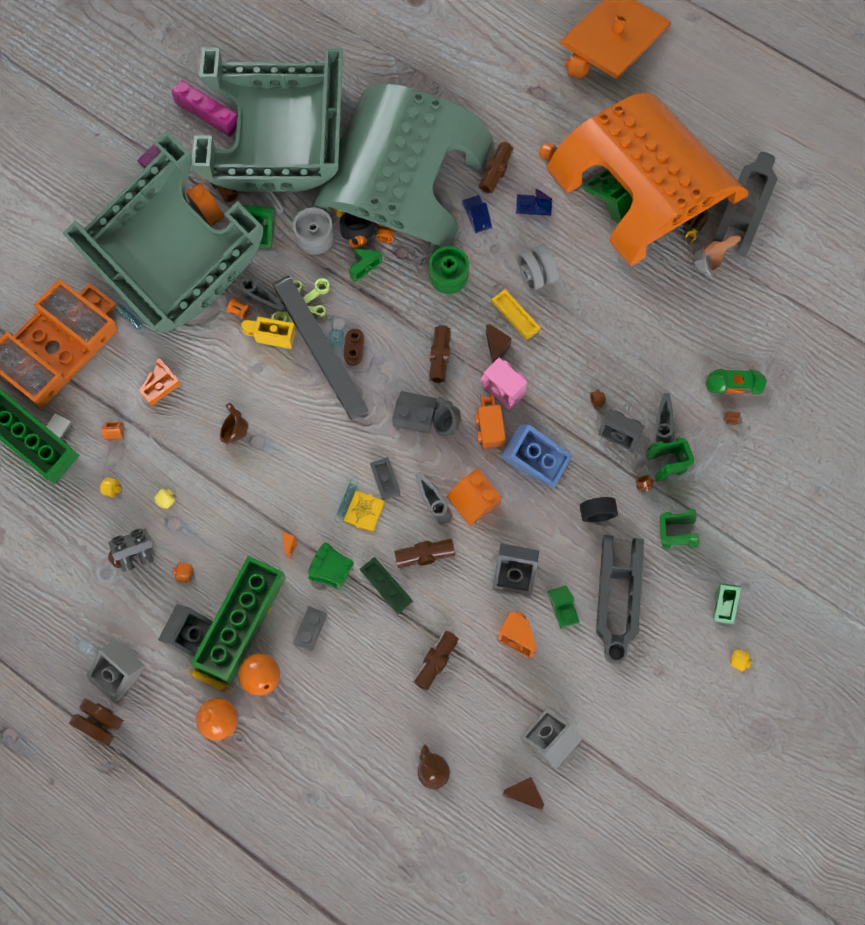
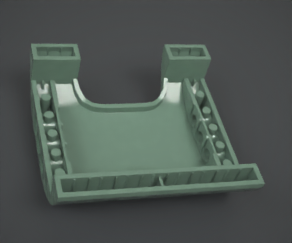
[191,48,343,192]
[312,84,493,253]
[62,130,263,333]

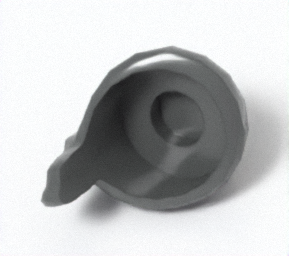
[433,397,461,436]

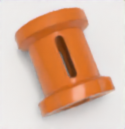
[227,298,251,320]

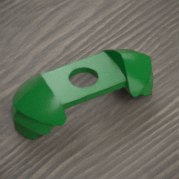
[705,369,767,394]

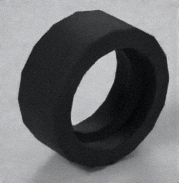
[340,213,374,242]
[579,497,618,522]

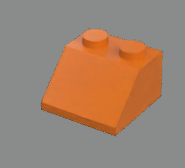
[447,468,502,526]
[497,611,537,659]

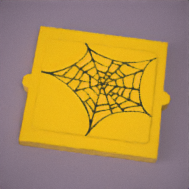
[343,491,385,532]

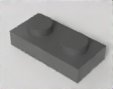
[370,457,400,500]
[293,606,327,651]

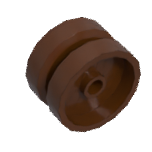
[69,698,124,746]

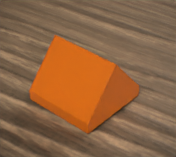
[101,422,124,440]

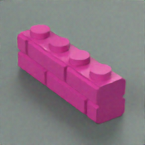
[171,80,238,137]

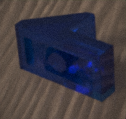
[516,189,552,216]
[462,195,492,233]

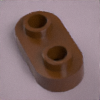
[344,329,364,366]

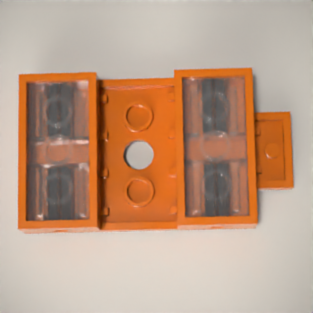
[0,279,118,410]

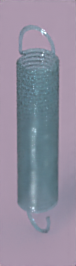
[114,301,146,333]
[335,477,358,523]

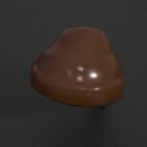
[220,402,249,444]
[417,745,450,789]

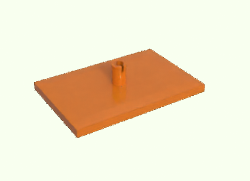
[560,0,671,80]

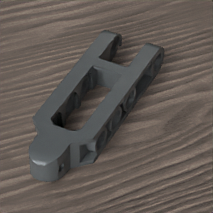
[713,152,778,257]
[596,535,644,664]

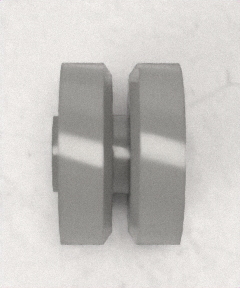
[293,207,334,255]
[517,244,558,291]

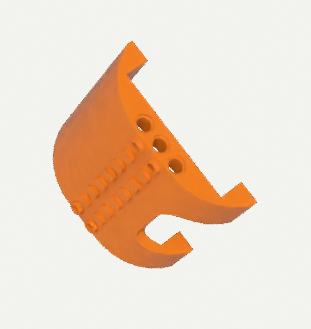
[547,93,748,267]

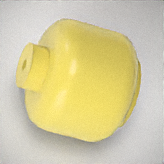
[154,489,176,509]

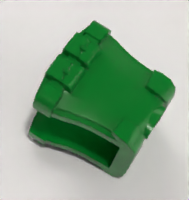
[646,438,694,482]
[660,509,699,549]
[308,542,354,590]

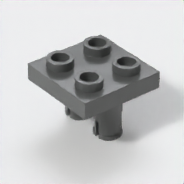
[108,528,154,572]

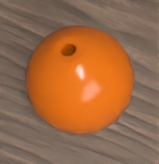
[238,654,281,696]
[196,698,238,741]

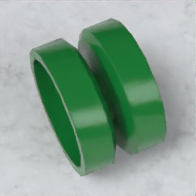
[429,246,469,294]

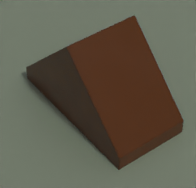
[485,324,512,364]
[502,777,544,810]

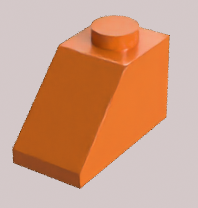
[186,182,225,227]

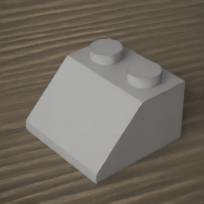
[87,640,145,702]
[520,708,583,769]

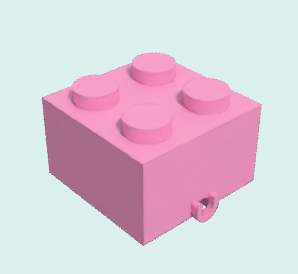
[480,358,527,411]

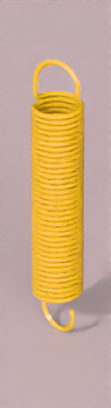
[186,666,233,694]

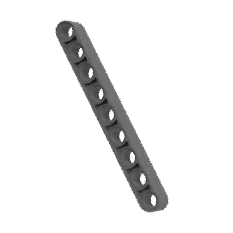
[272,275,368,420]

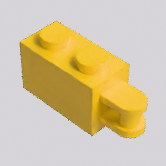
[241,317,296,349]

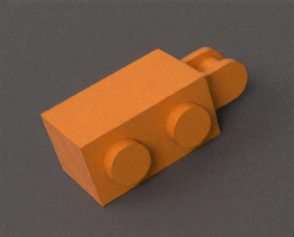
[474,394,506,449]

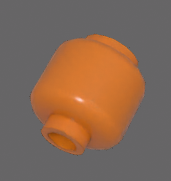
[565,54,591,79]

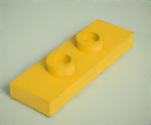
[491,289,541,341]

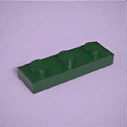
[360,557,413,615]

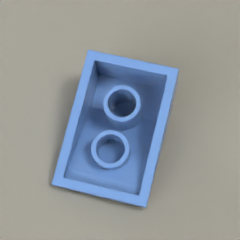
[500,424,572,488]

